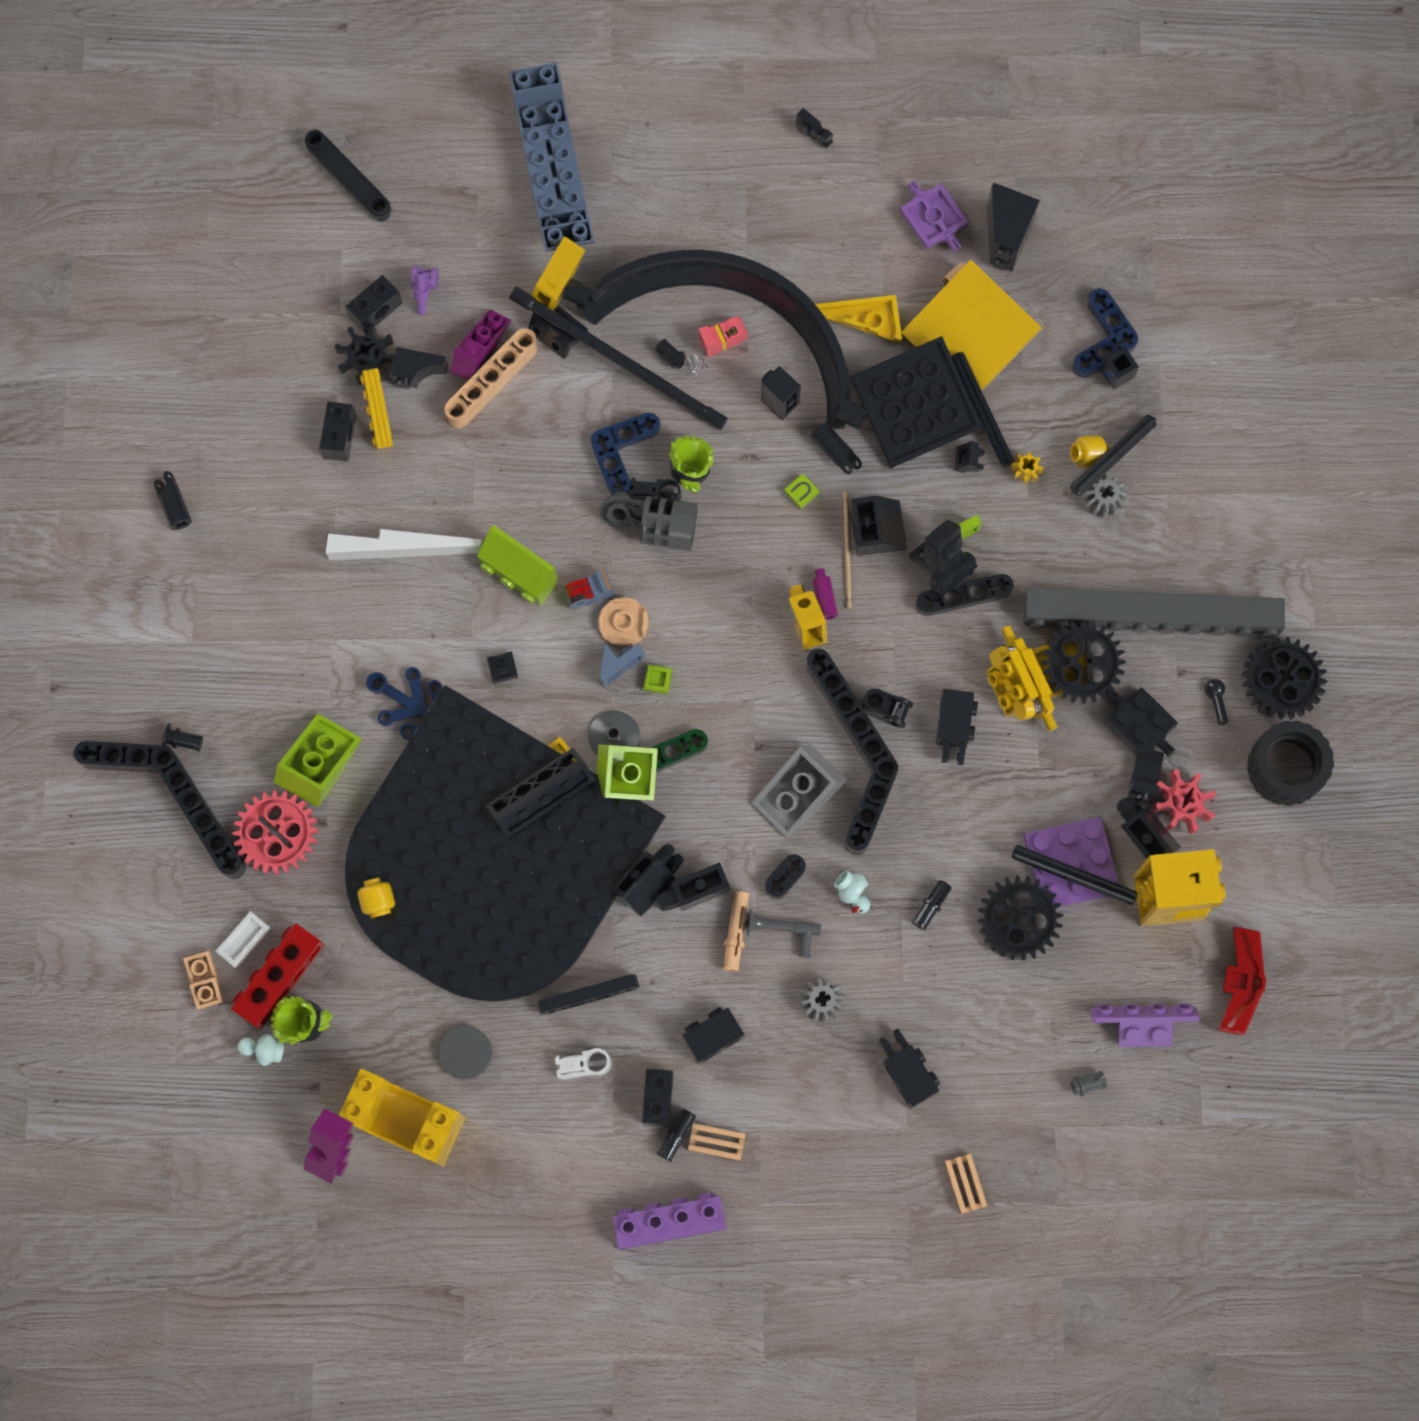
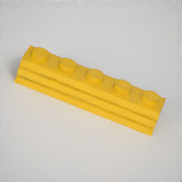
[360,368,394,450]

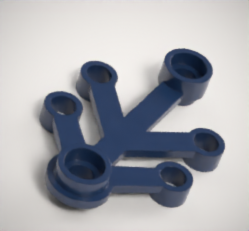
[366,667,443,740]

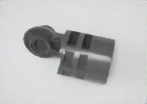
[599,492,698,551]

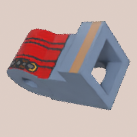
[563,568,614,609]

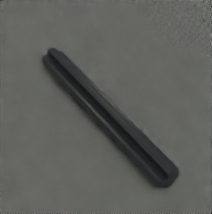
[952,352,1014,468]
[1070,414,1157,496]
[1011,845,1138,905]

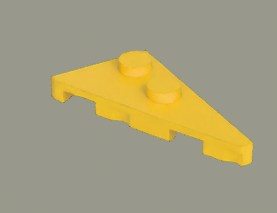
[815,295,902,343]

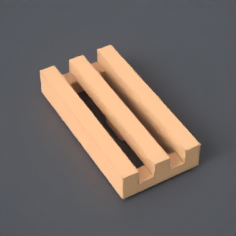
[688,1123,746,1161]
[945,1153,987,1214]

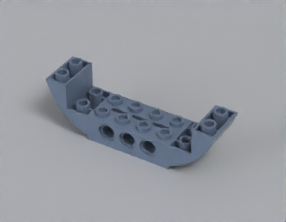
[509,62,595,253]

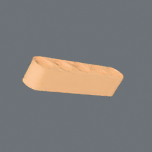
[445,328,538,428]

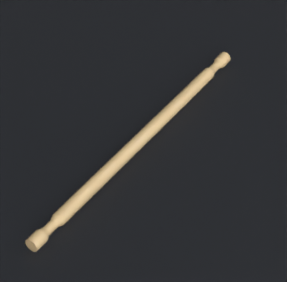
[843,492,852,609]

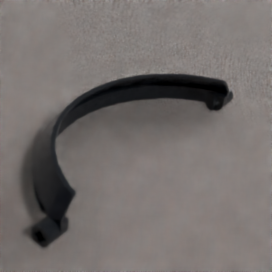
[563,250,868,430]

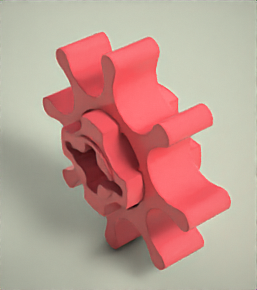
[1152,769,1216,834]

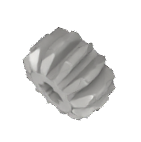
[1083,473,1127,518]
[800,978,845,1023]

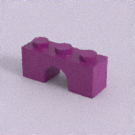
[304,1108,354,1184]

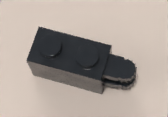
[936,689,978,765]
[1117,797,1181,859]
[611,843,684,917]
[656,862,730,912]
[879,1028,940,1110]

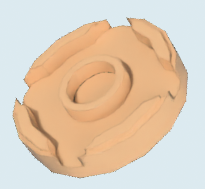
[598,597,649,648]

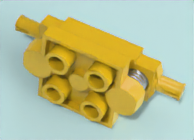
[986,625,1058,732]

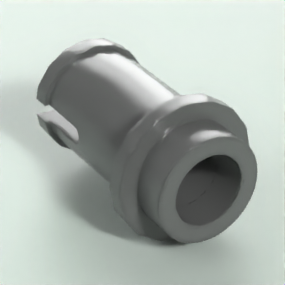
[1070,1071,1107,1097]

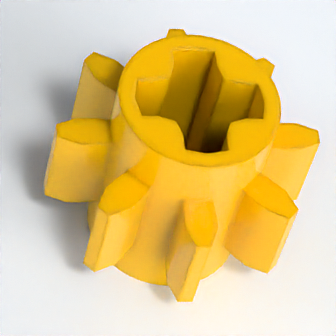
[1011,451,1044,485]

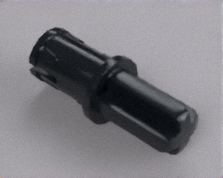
[911,880,952,931]
[657,1109,696,1162]

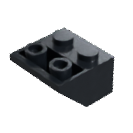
[849,495,907,556]

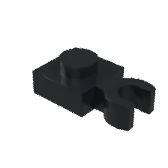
[796,108,834,149]

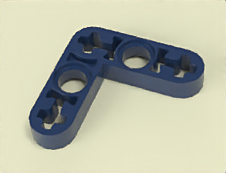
[1072,288,1138,377]
[591,412,661,495]

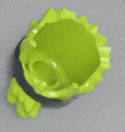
[669,435,714,494]
[270,996,333,1045]

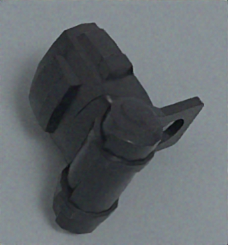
[909,520,978,596]

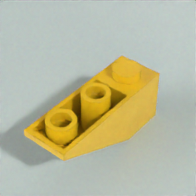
[532,236,586,310]

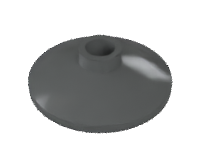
[588,711,640,756]

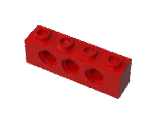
[231,923,325,1030]

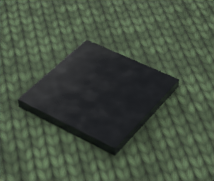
[850,336,983,469]

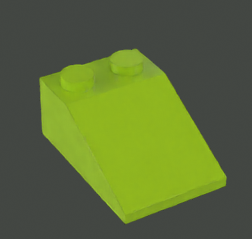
[273,714,362,808]

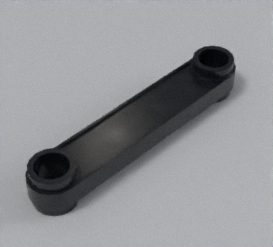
[305,129,391,222]

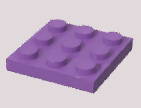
[1024,817,1119,907]

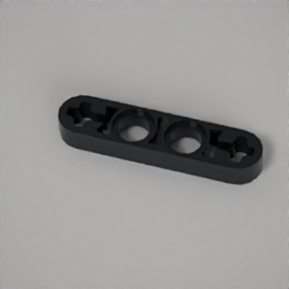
[916,574,1014,616]
[537,974,640,1015]

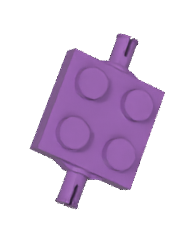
[900,180,968,252]

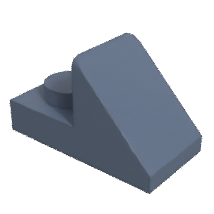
[600,643,645,688]

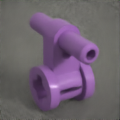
[411,265,439,315]

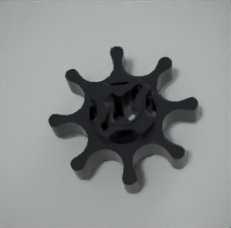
[335,323,395,385]

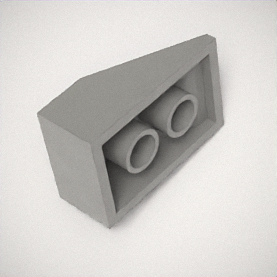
[752,744,847,839]

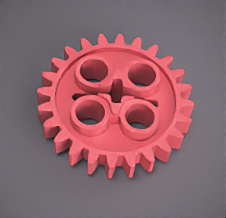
[232,790,319,875]

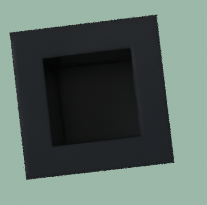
[1100,347,1139,390]

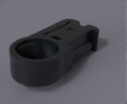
[629,477,682,501]

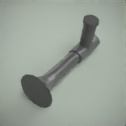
[747,908,821,958]

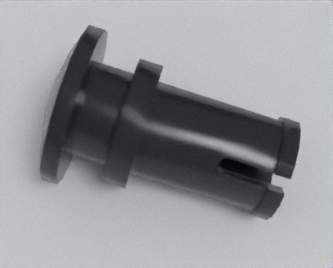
[162,723,204,752]

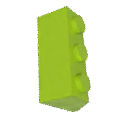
[477,525,558,606]

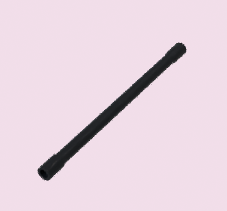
[509,286,728,431]

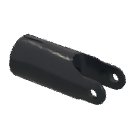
[810,422,862,474]
[154,471,192,530]

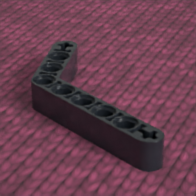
[807,648,898,855]
[74,741,246,879]

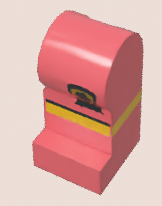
[699,317,749,358]

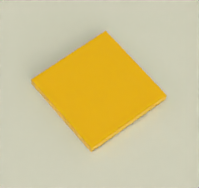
[901,259,1043,391]

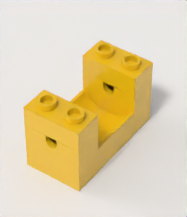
[1134,849,1226,926]
[339,1068,466,1167]

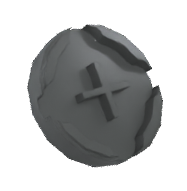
[438,1026,492,1079]

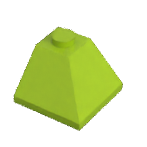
[596,744,658,801]

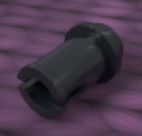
[655,339,687,369]

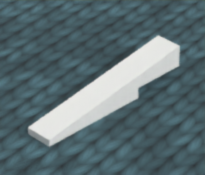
[326,529,483,560]

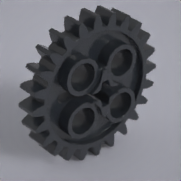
[1041,620,1126,705]
[1241,637,1328,720]
[977,875,1064,961]

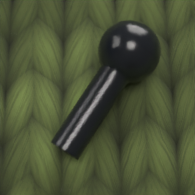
[1205,679,1228,725]

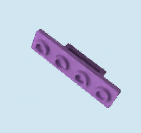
[1090,1003,1200,1047]

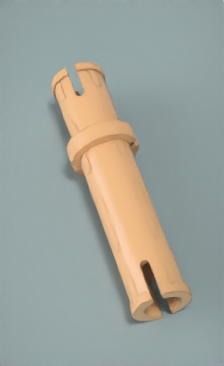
[722,891,750,972]

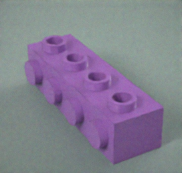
[613,1192,726,1250]

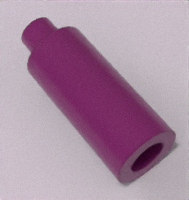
[812,568,838,620]

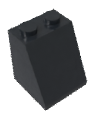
[987,182,1040,272]

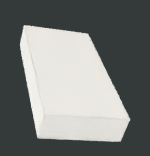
[215,911,271,969]

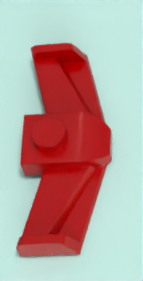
[1217,926,1267,1035]

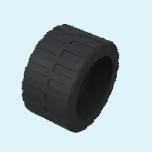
[1247,721,1334,806]

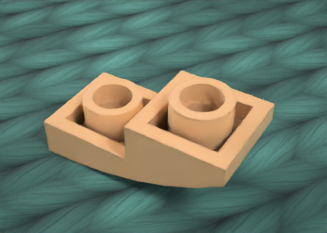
[183,950,223,1010]

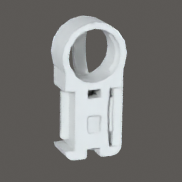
[555,1048,612,1080]

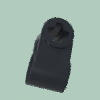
[861,688,913,728]

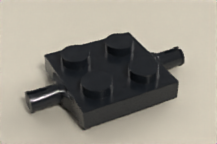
[1103,687,1178,757]

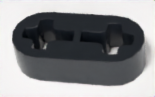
[765,854,806,899]

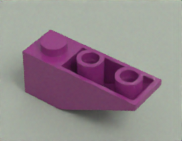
[450,309,511,381]

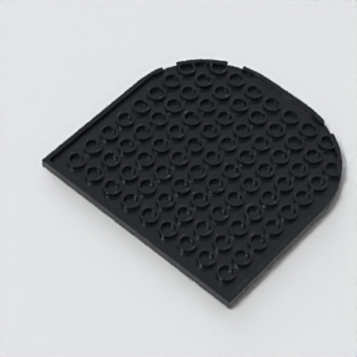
[345,685,666,1002]

